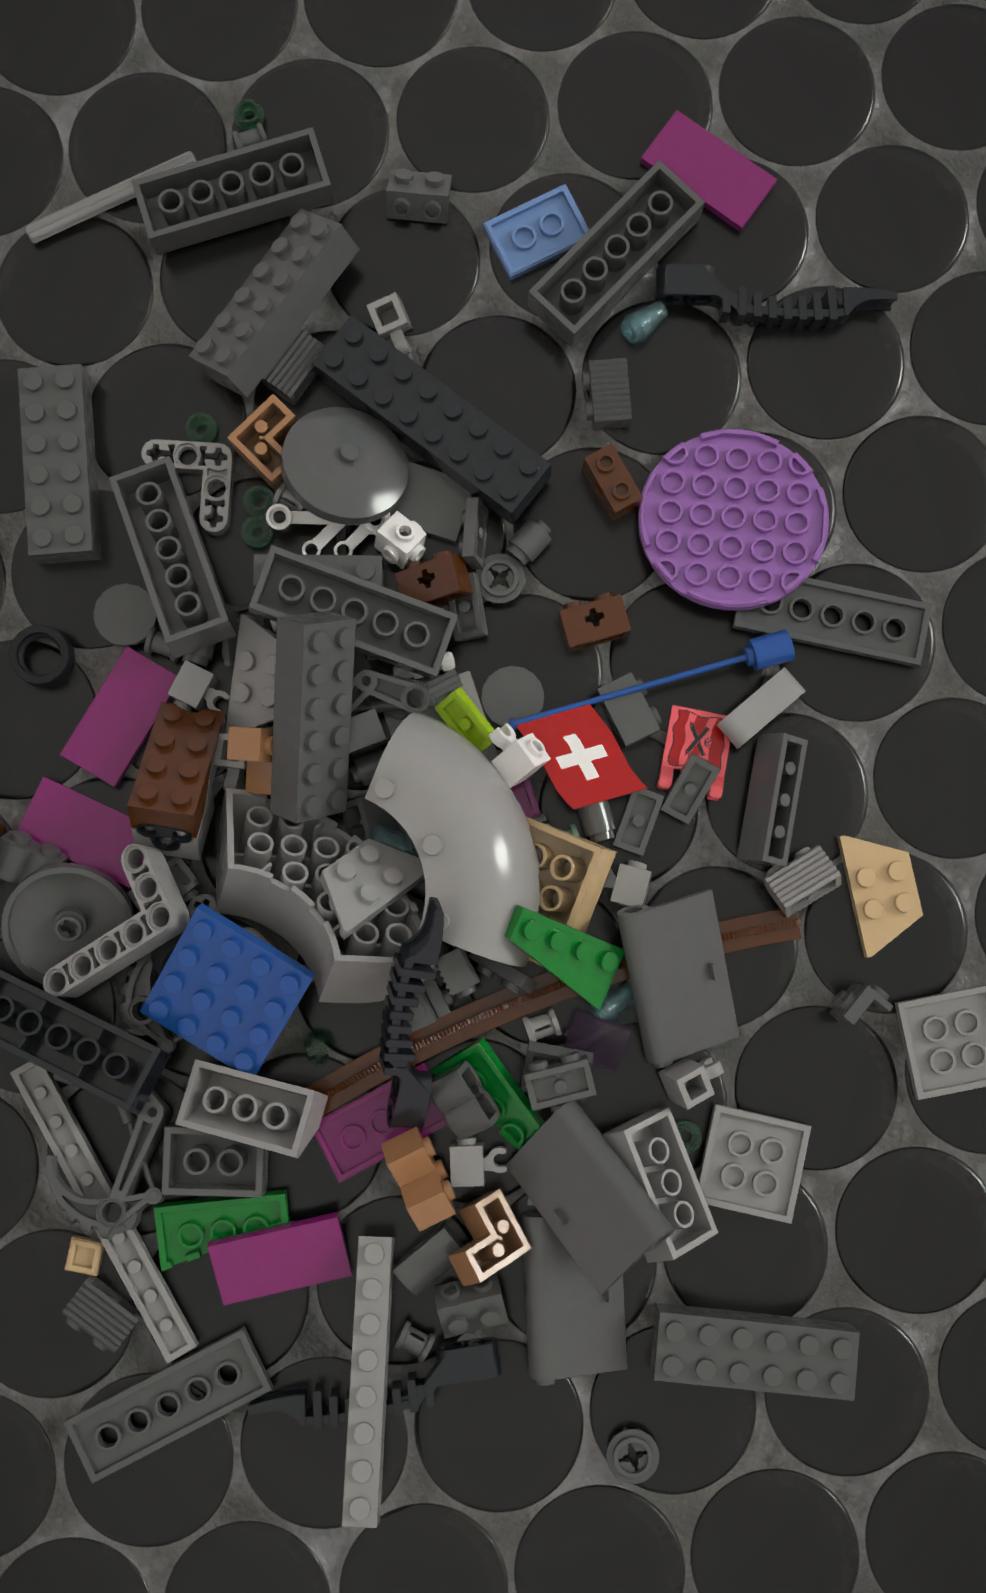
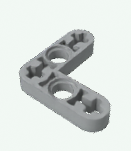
[141,439,235,536]

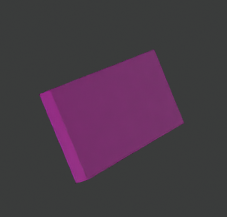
[640,110,777,232]
[60,646,177,788]
[17,776,144,889]
[314,1062,447,1183]
[207,1212,352,1305]

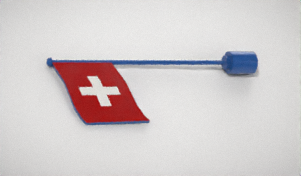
[508,629,795,810]

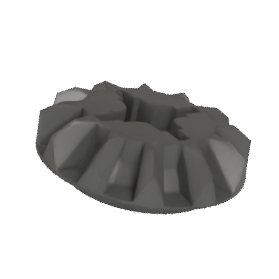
[475,554,525,604]
[606,1428,659,1484]

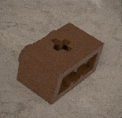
[582,443,643,522]
[394,550,473,606]
[558,592,631,653]

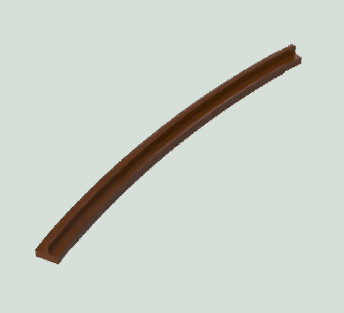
[306,909,802,1116]

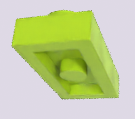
[434,687,494,752]

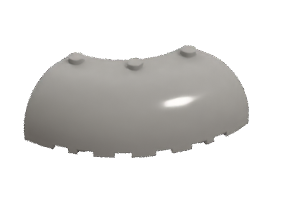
[365,712,541,967]
[216,788,435,1003]

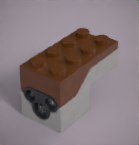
[127,702,226,860]

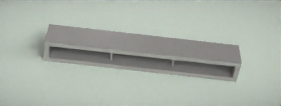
[342,1236,395,1528]

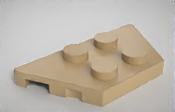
[837,835,923,958]

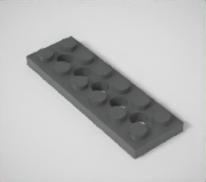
[732,578,933,668]
[63,1326,273,1484]

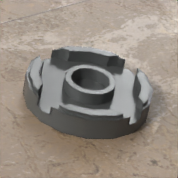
[93,583,158,648]
[481,666,544,730]

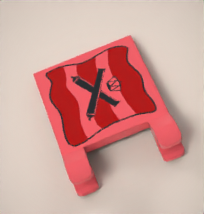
[656,705,730,801]

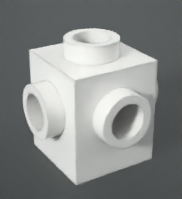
[374,511,427,569]

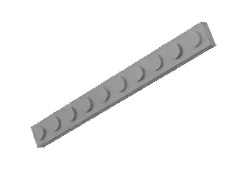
[10,1062,199,1364]

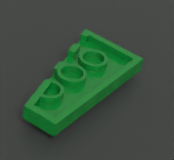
[505,905,624,1010]
[431,1037,545,1151]
[153,1189,290,1272]

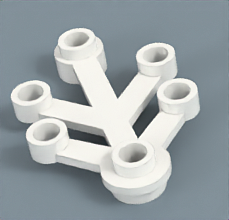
[266,504,391,555]

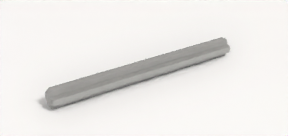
[25,151,196,243]

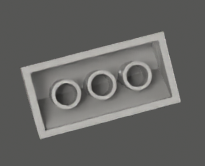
[175,1059,328,1158]

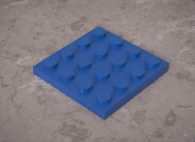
[140,903,317,1075]

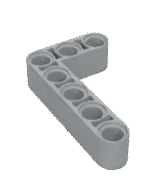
[43,844,190,998]

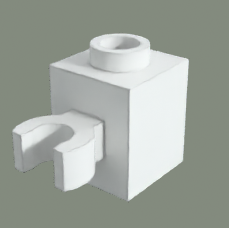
[489,723,551,788]

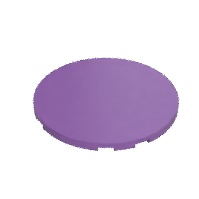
[638,429,829,611]

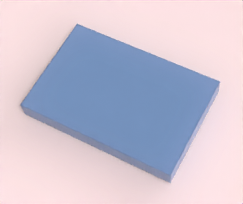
[483,184,589,281]

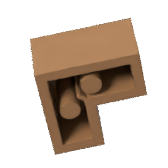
[227,394,297,491]
[227,726,273,795]
[381,1127,456,1232]
[448,1189,532,1286]

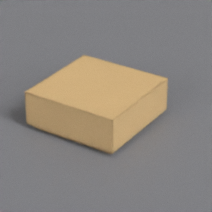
[64,1235,105,1276]

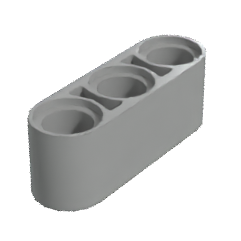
[717,667,805,749]

